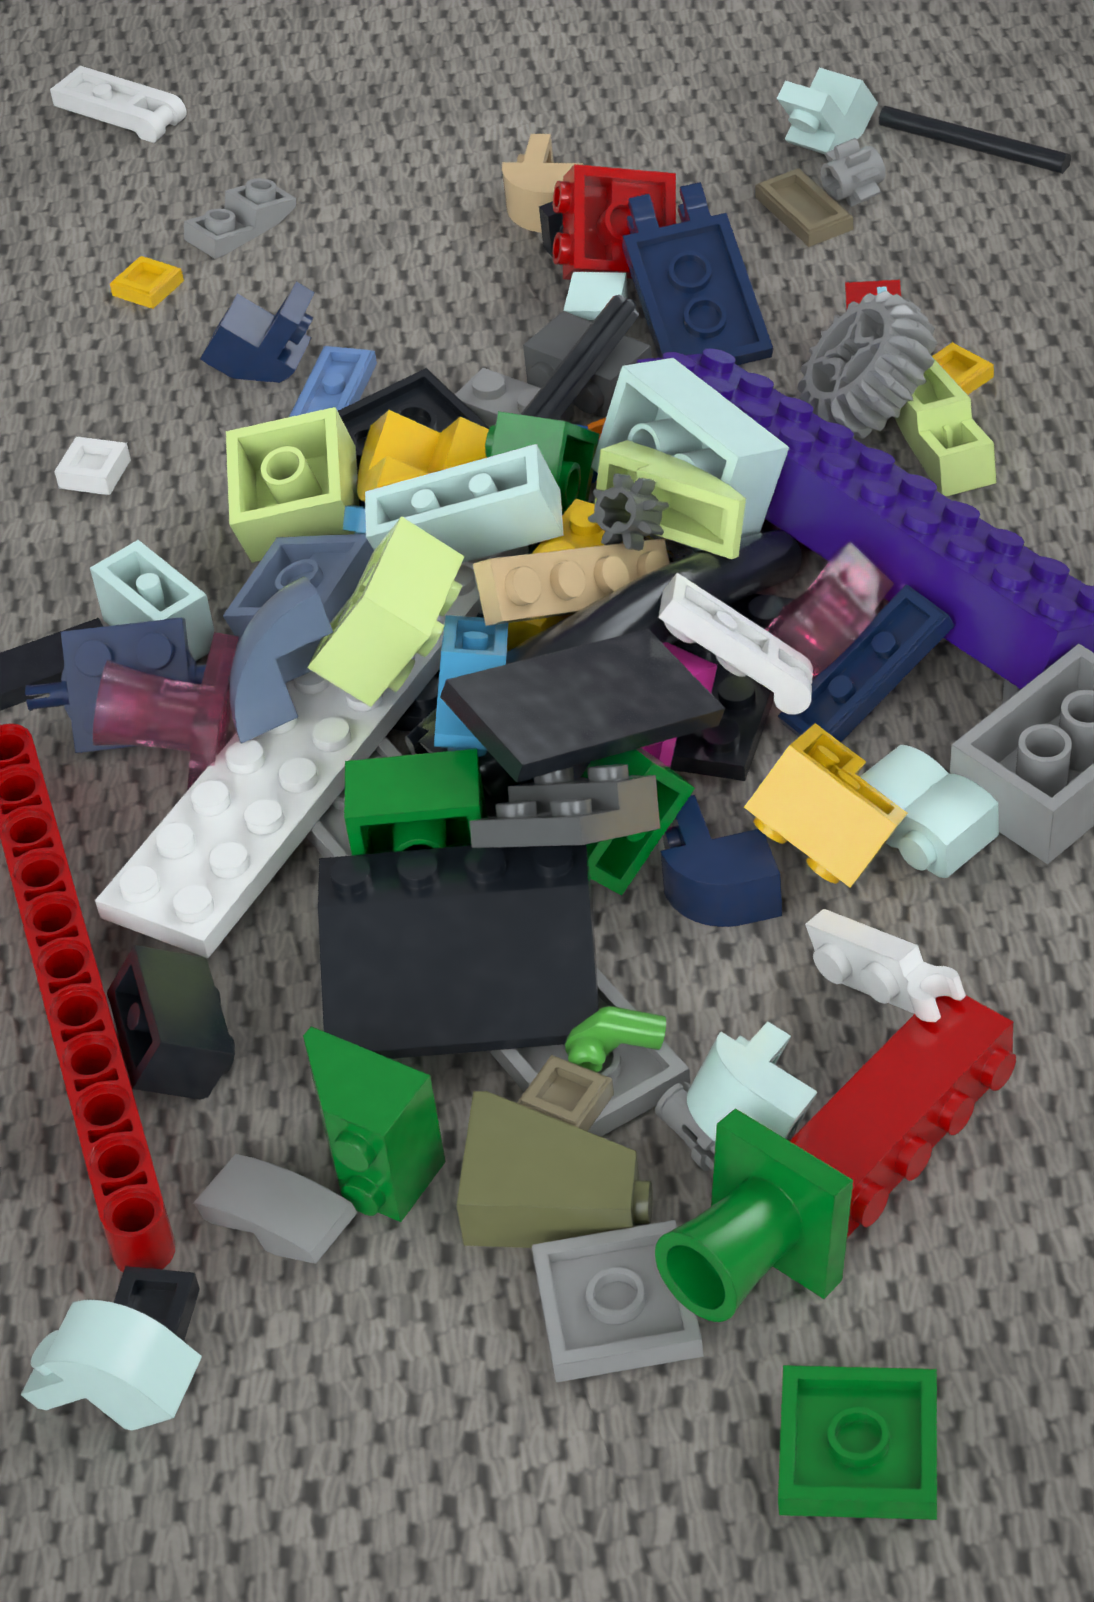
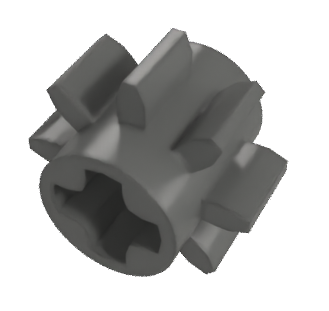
[588,473,669,551]

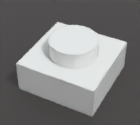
[54,437,131,495]

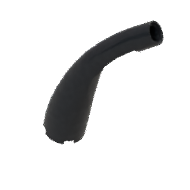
[405,530,802,817]

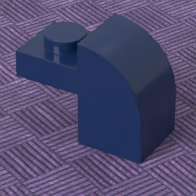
[200,281,315,383]
[660,795,782,927]

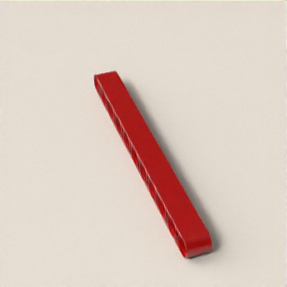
[0,723,175,1272]

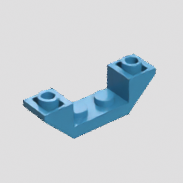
[434,615,508,757]

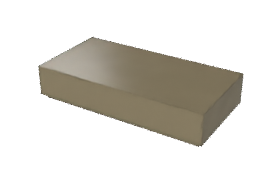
[755,168,854,247]

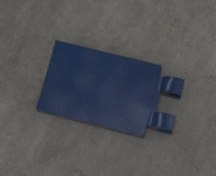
[622,182,773,365]

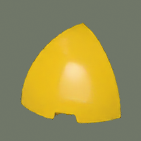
[357,410,489,502]

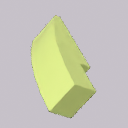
[895,357,996,496]
[594,440,746,559]

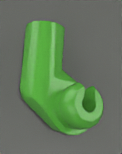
[565,1006,666,1073]

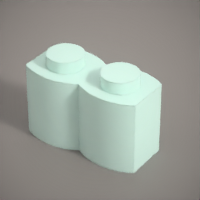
[860,745,999,878]

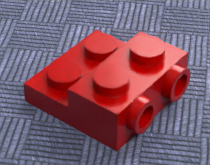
[553,164,676,280]

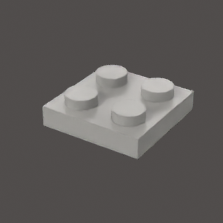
[532,1220,703,1382]

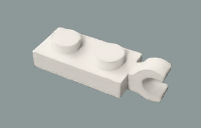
[805,909,966,1022]

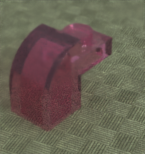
[766,542,894,678]

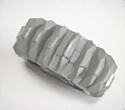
[797,290,938,439]

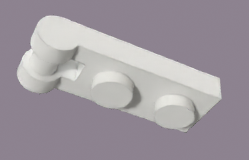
[50,66,187,143]
[658,573,813,714]

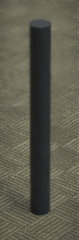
[879,106,1071,174]

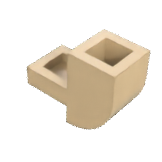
[502,134,583,233]

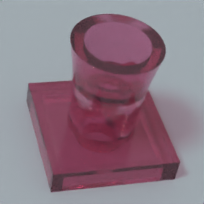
[93,632,239,791]

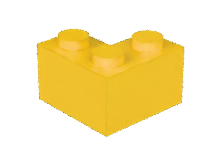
[744,723,908,888]

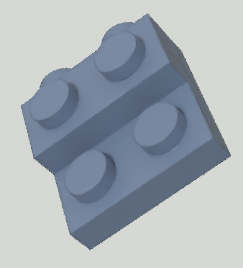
[223,534,374,642]

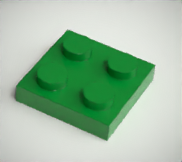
[778,1365,937,1520]

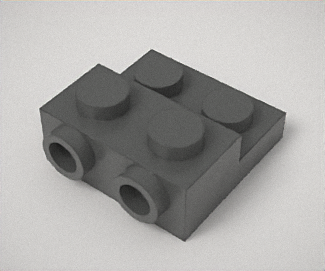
[470,764,660,848]

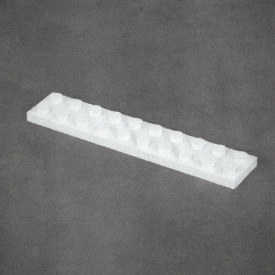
[95,545,529,958]

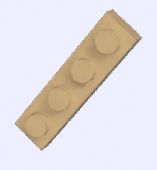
[473,538,670,626]

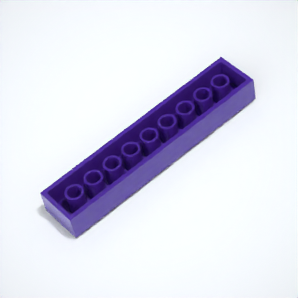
[636,348,1094,689]

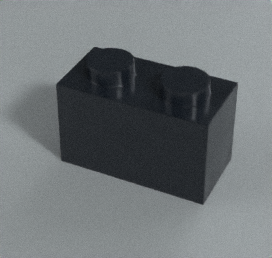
[107,945,235,1100]

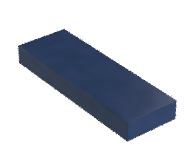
[778,584,955,742]

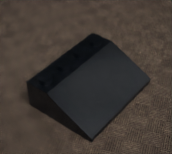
[318,844,599,1059]

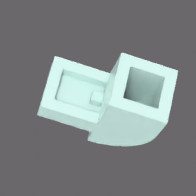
[777,67,878,154]
[687,1021,818,1141]
[21,1300,202,1430]

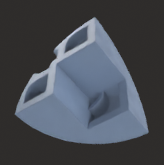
[229,576,333,744]

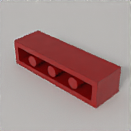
[789,995,1016,1238]

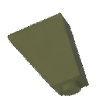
[456,1091,652,1248]

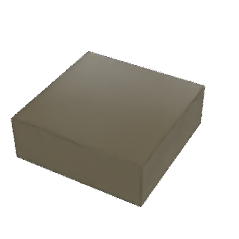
[517,1055,614,1131]

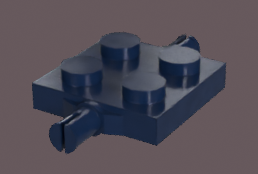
[25,617,233,753]

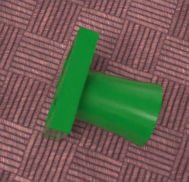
[655,1108,853,1322]

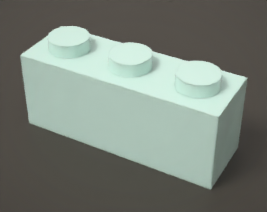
[365,444,564,563]

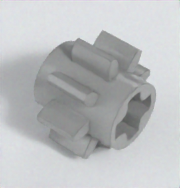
[820,138,885,207]

